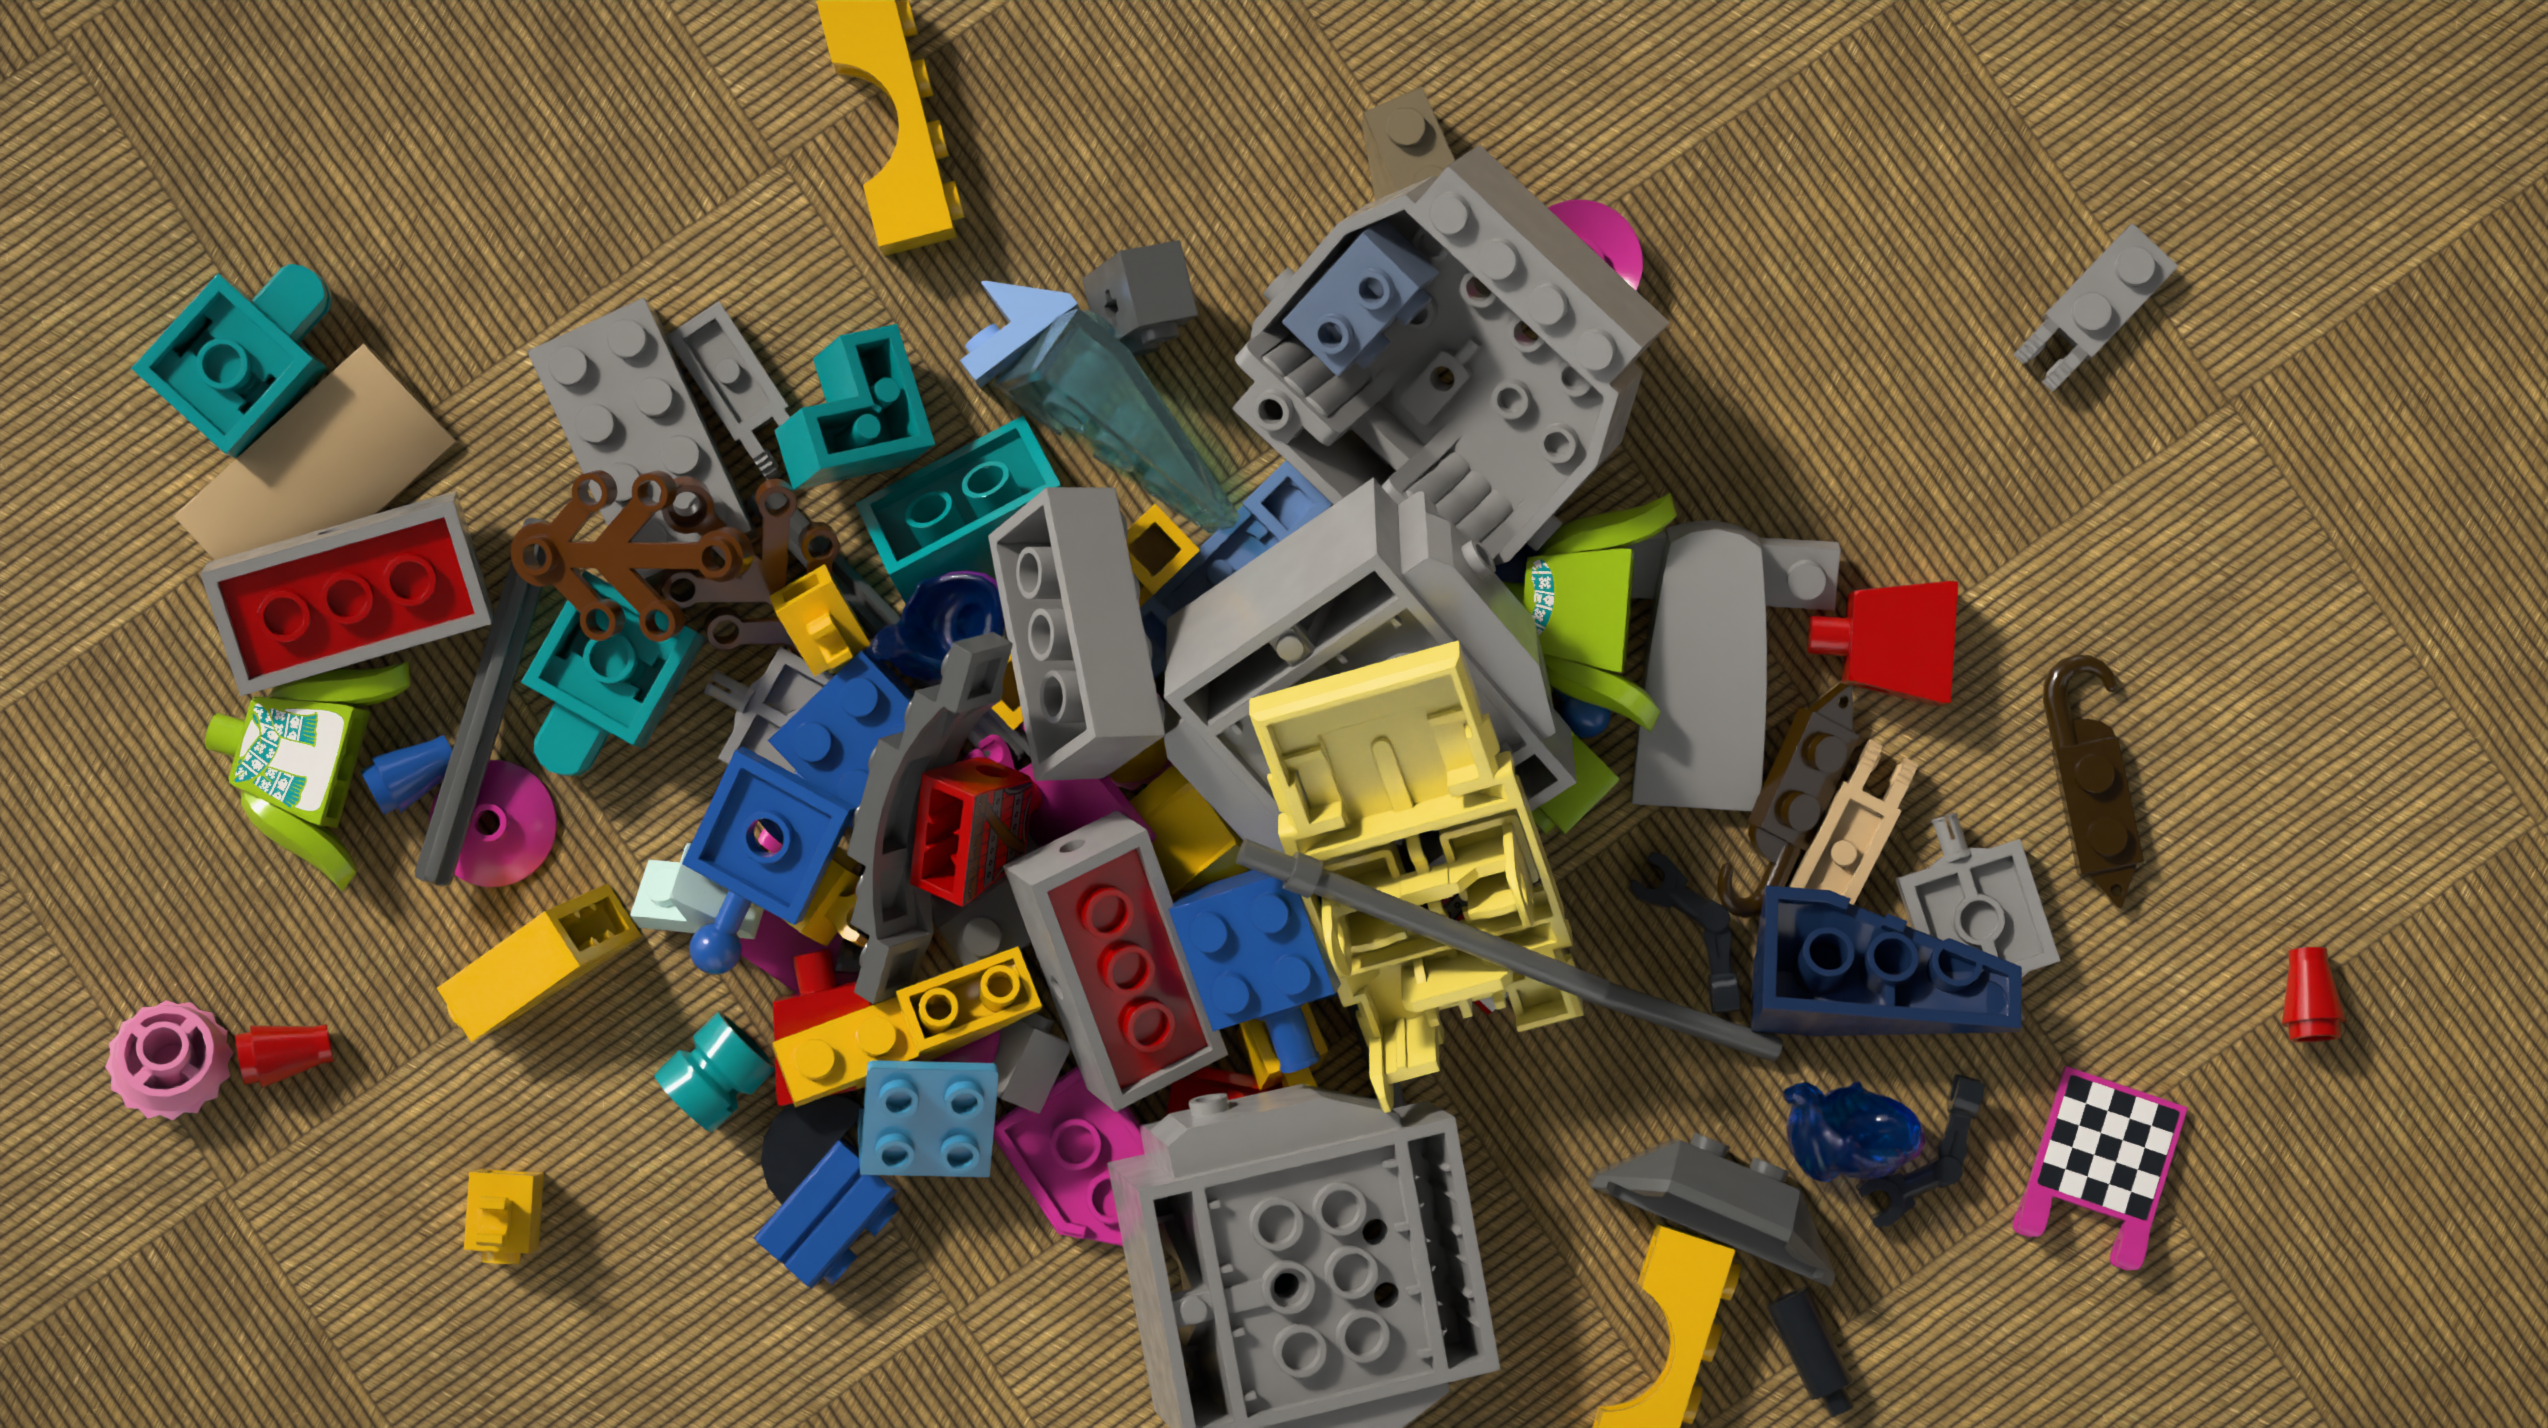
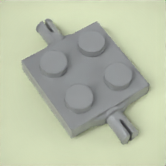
[704,647,834,773]
[1895,812,2060,1021]

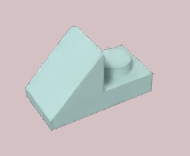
[630,843,764,939]

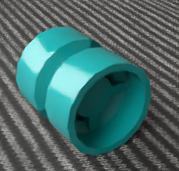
[654,1011,775,1133]

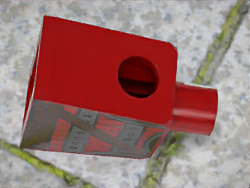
[910,757,1042,907]

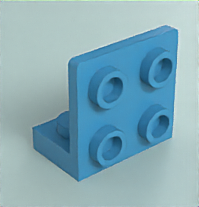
[857,1060,999,1177]

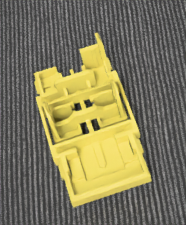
[1249,640,1584,1113]

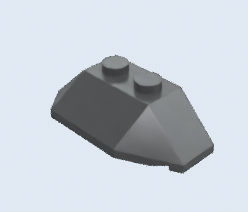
[1587,1132,1836,1287]

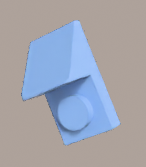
[960,281,1081,388]

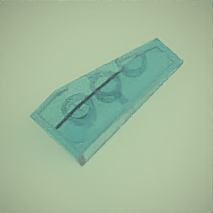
[994,308,1240,533]

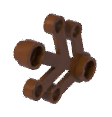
[511,470,754,642]
[659,476,840,659]

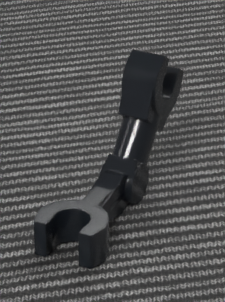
[1628,852,1741,1014]
[1855,1074,1985,1227]

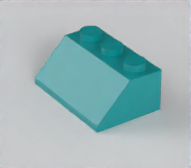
[855,415,1062,627]

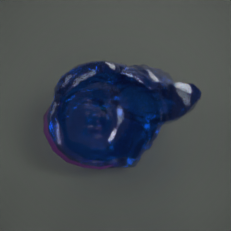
[867,571,1006,681]
[1783,1081,1925,1182]

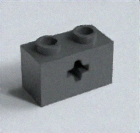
[1082,240,1198,358]

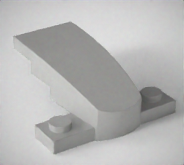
[1618,520,1841,811]

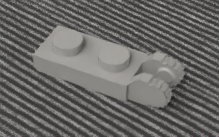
[2013,223,2178,392]
[666,301,791,480]

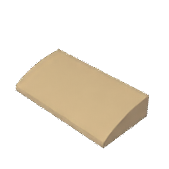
[174,343,458,560]

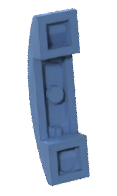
[1140,460,1333,680]

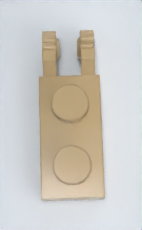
[1788,739,1918,905]

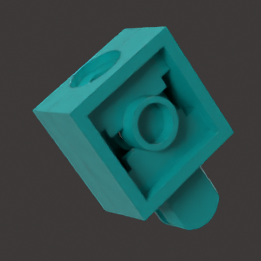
[131,264,333,459]
[521,570,706,776]

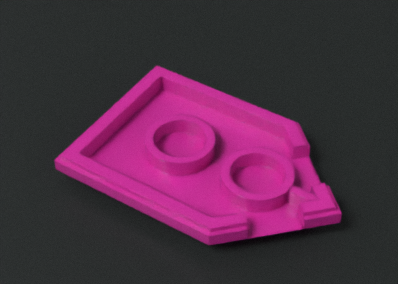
[993,1066,1145,1246]

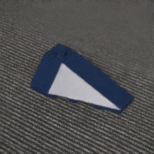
[1751,885,2022,1036]

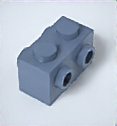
[1282,218,1440,377]

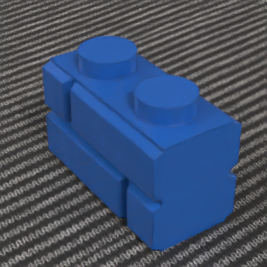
[754,1138,901,1289]

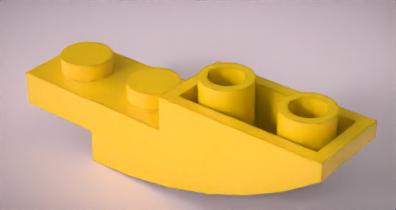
[772,946,1042,1107]

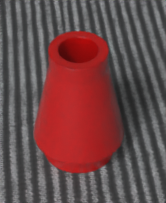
[2282,947,2347,1043]
[235,1024,334,1088]

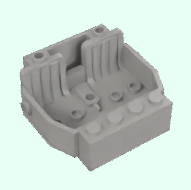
[1232,145,1670,565]
[1164,478,1577,873]
[1107,1083,1500,1428]

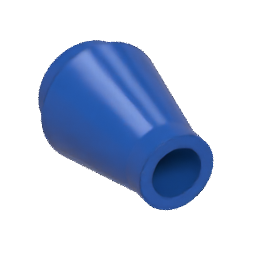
[360,735,452,815]

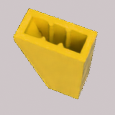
[437,883,642,1042]

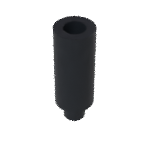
[1766,1286,1854,1417]

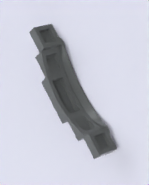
[847,632,1013,1004]

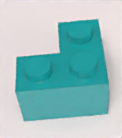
[774,324,935,491]

